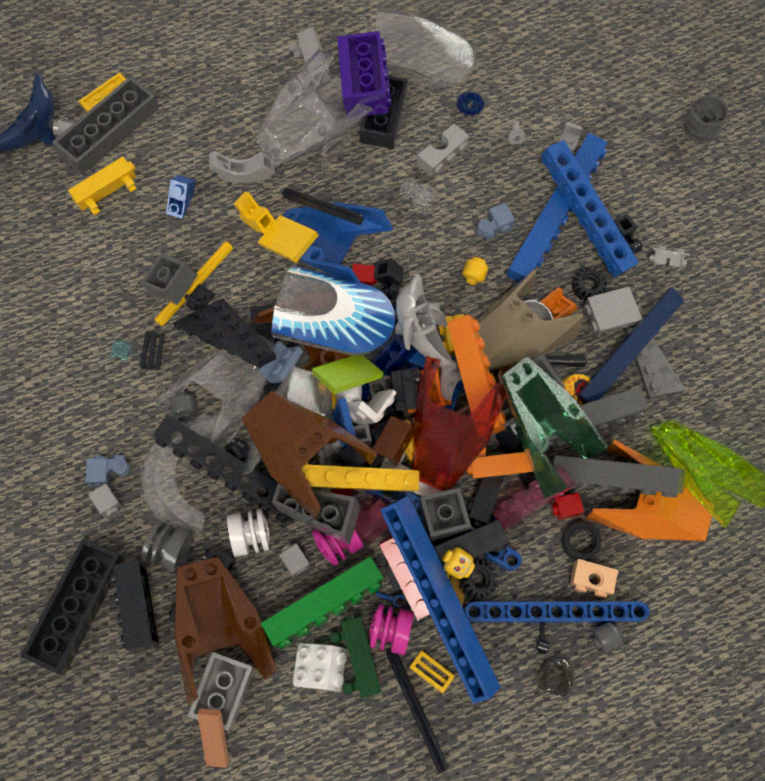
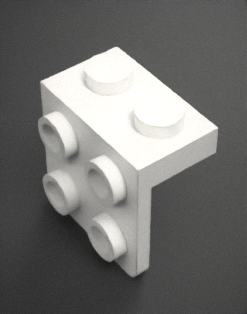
[347,390,396,425]
[293,643,346,692]

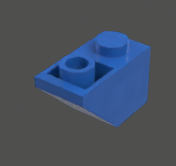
[166,175,195,219]

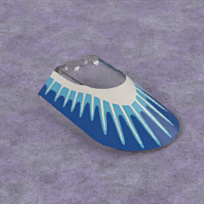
[271,266,395,356]

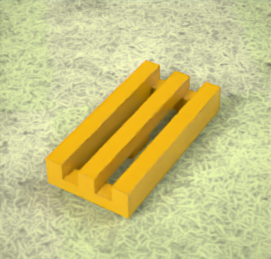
[409,650,455,694]

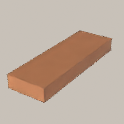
[197,709,229,768]

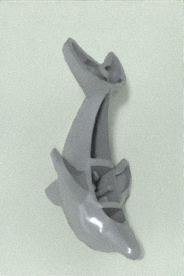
[395,274,462,401]

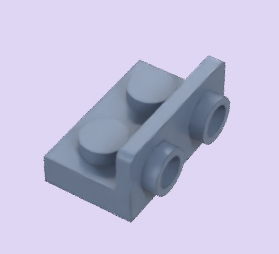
[258,341,303,383]

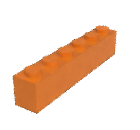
[447,314,506,437]

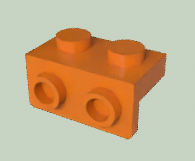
[540,287,577,319]

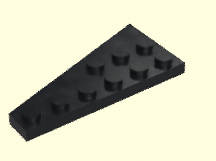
[173,298,277,368]

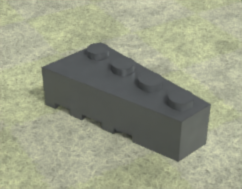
[272,483,361,545]

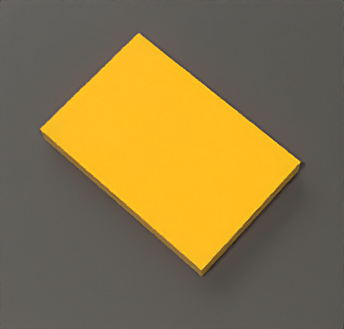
[258,215,319,263]

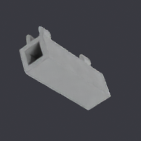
[289,27,331,87]

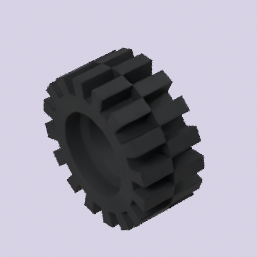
[572,266,607,301]
[458,560,498,599]

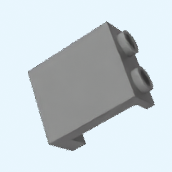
[583,287,642,337]

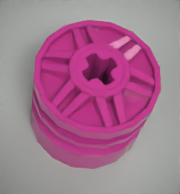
[311,529,364,567]
[369,603,414,656]

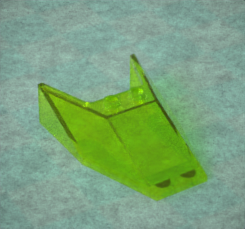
[651,419,765,529]

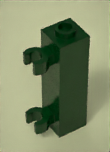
[329,615,382,699]

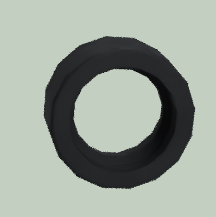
[561,521,602,561]

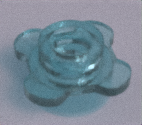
[110,341,132,361]

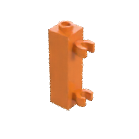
[466,437,545,479]

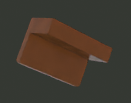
[373,416,416,466]

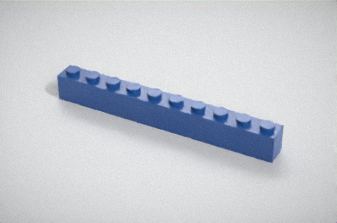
[507,133,607,282]
[380,496,501,703]

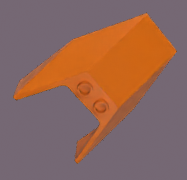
[585,439,715,541]

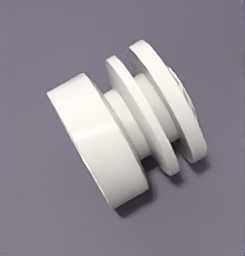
[227,508,271,558]

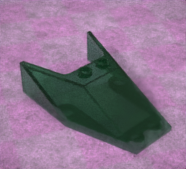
[501,356,609,498]

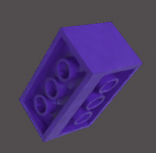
[337,31,392,118]

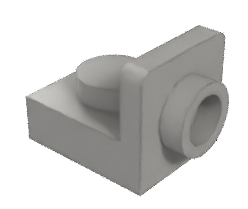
[559,122,583,153]

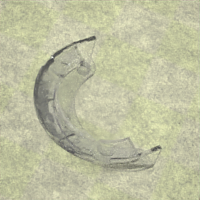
[140,415,232,538]

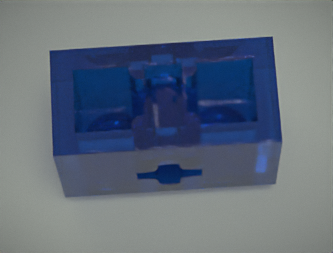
[372,334,418,376]

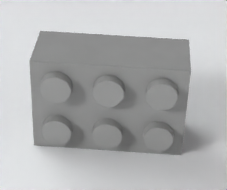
[188,652,255,731]

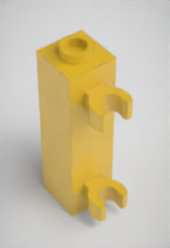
[68,157,137,215]

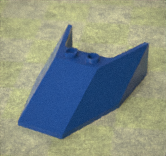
[283,202,393,283]

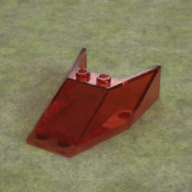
[412,356,509,492]

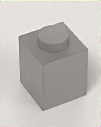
[88,483,122,518]
[279,544,310,578]

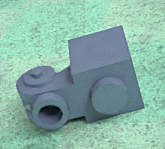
[477,203,515,240]
[85,455,130,487]

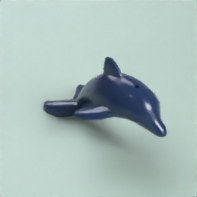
[0,74,55,151]

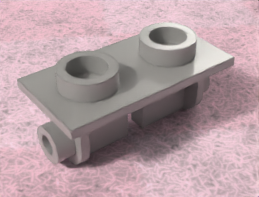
[649,245,690,268]

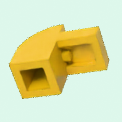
[233,191,275,234]

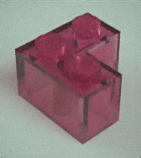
[354,498,390,544]

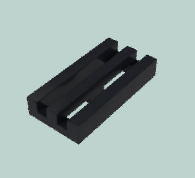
[140,331,165,370]

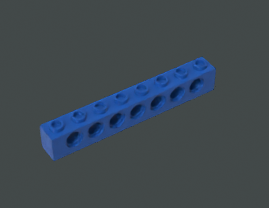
[540,140,639,278]

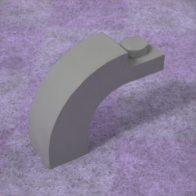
[209,151,275,183]

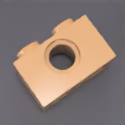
[570,559,618,598]

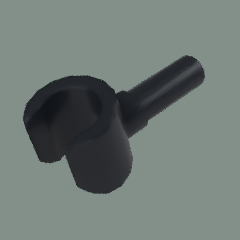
[536,623,550,654]

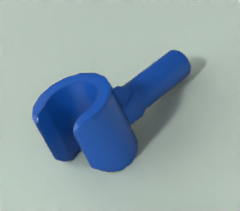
[376,591,405,608]

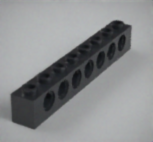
[153,414,294,524]

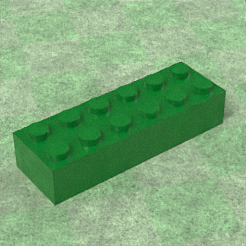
[261,556,383,650]

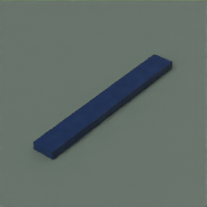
[577,287,685,404]

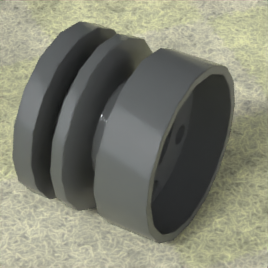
[684,95,728,144]
[141,521,193,573]

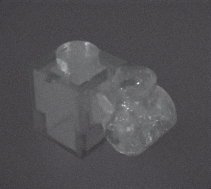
[400,179,437,216]

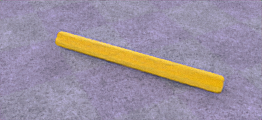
[155,241,233,326]

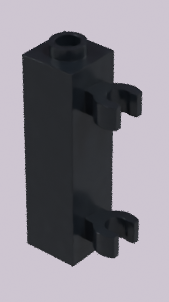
[463,451,505,528]

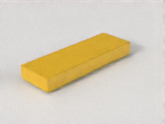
[78,72,126,112]

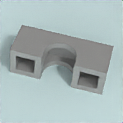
[417,124,469,177]

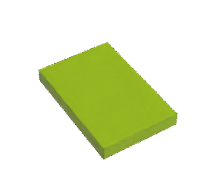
[312,353,383,394]

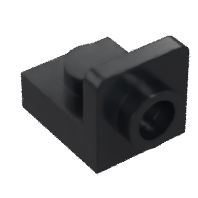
[184,284,215,311]

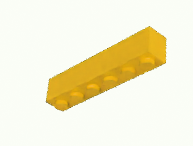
[302,465,419,492]

